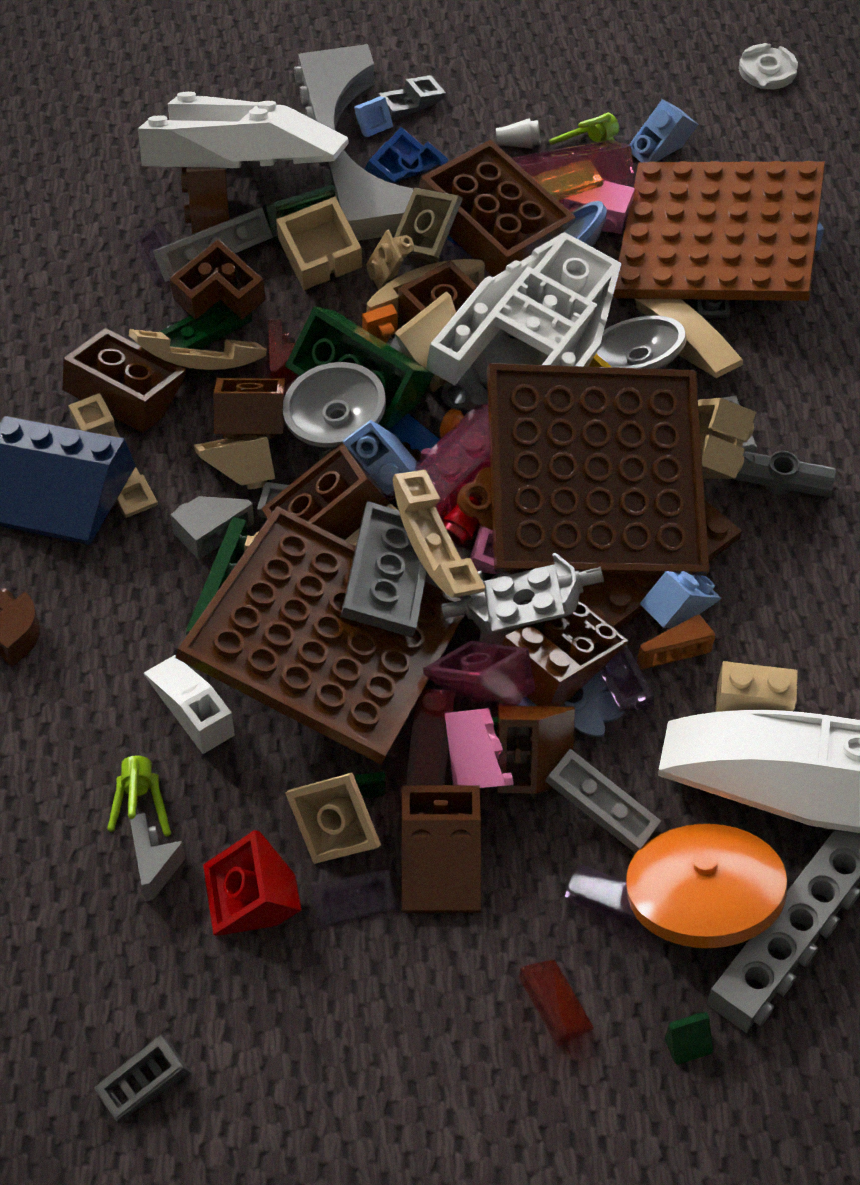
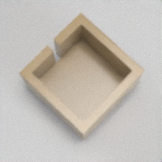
[276,197,362,290]
[698,398,756,479]

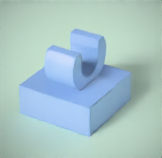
[354,96,393,137]

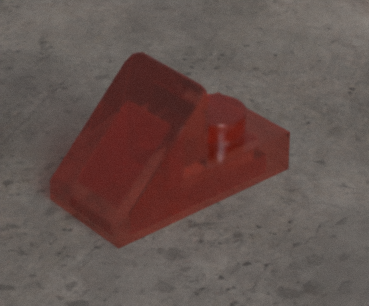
[268,319,299,386]

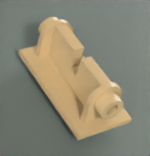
[366,230,414,290]

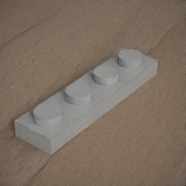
[153,207,273,282]

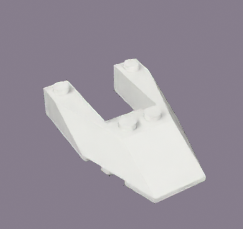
[138,92,349,168]
[426,232,621,385]

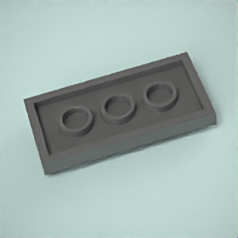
[340,501,427,637]

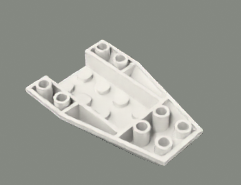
[658,710,860,833]

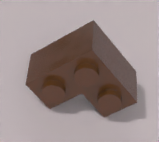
[181,167,230,234]
[169,239,266,319]

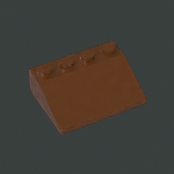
[419,139,576,277]

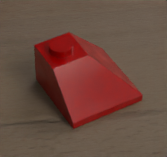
[203,830,301,936]

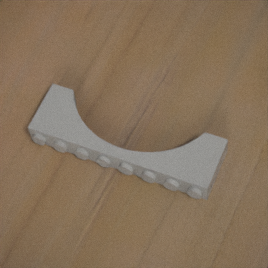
[294,44,413,241]

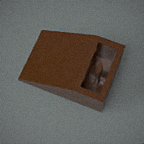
[493,600,628,707]
[402,785,481,913]

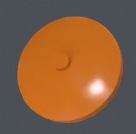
[626,824,787,948]

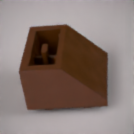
[497,705,575,794]

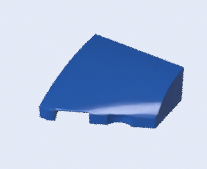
[364,127,449,183]

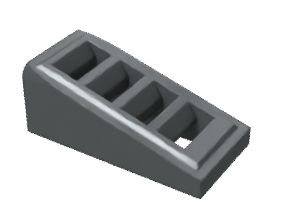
[94,1035,191,1122]

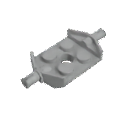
[442,553,604,634]

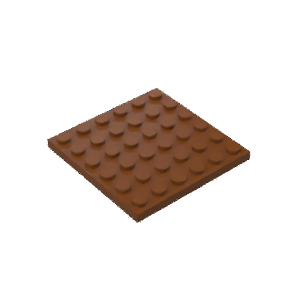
[613,161,825,301]

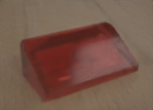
[519,959,594,1047]

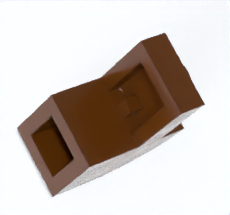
[0,588,40,667]

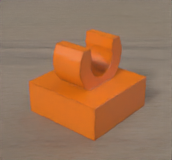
[362,304,398,343]

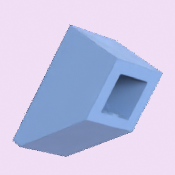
[626,99,699,162]
[343,420,417,495]
[640,571,721,628]

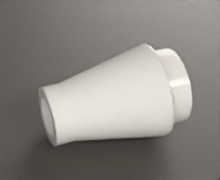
[496,118,541,149]

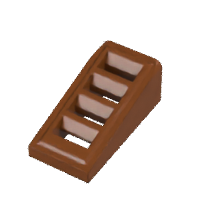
[636,614,715,670]

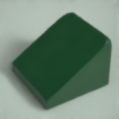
[353,771,385,799]
[665,1012,713,1065]

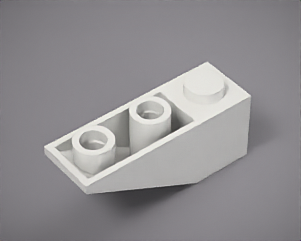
[144,655,235,754]

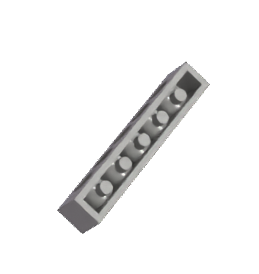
[706,830,860,1033]

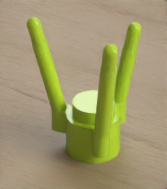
[549,112,619,176]
[107,756,171,837]

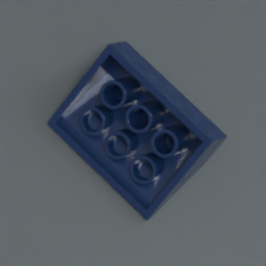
[0,416,136,545]

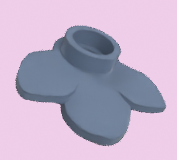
[558,672,627,737]

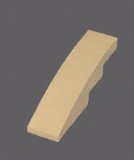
[635,299,743,378]

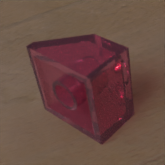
[423,641,535,706]

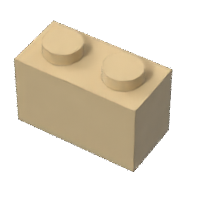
[716,661,797,712]

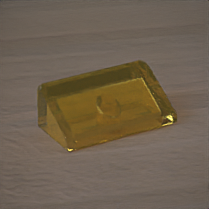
[533,159,603,200]

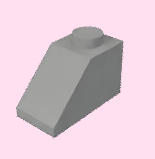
[170,496,254,560]

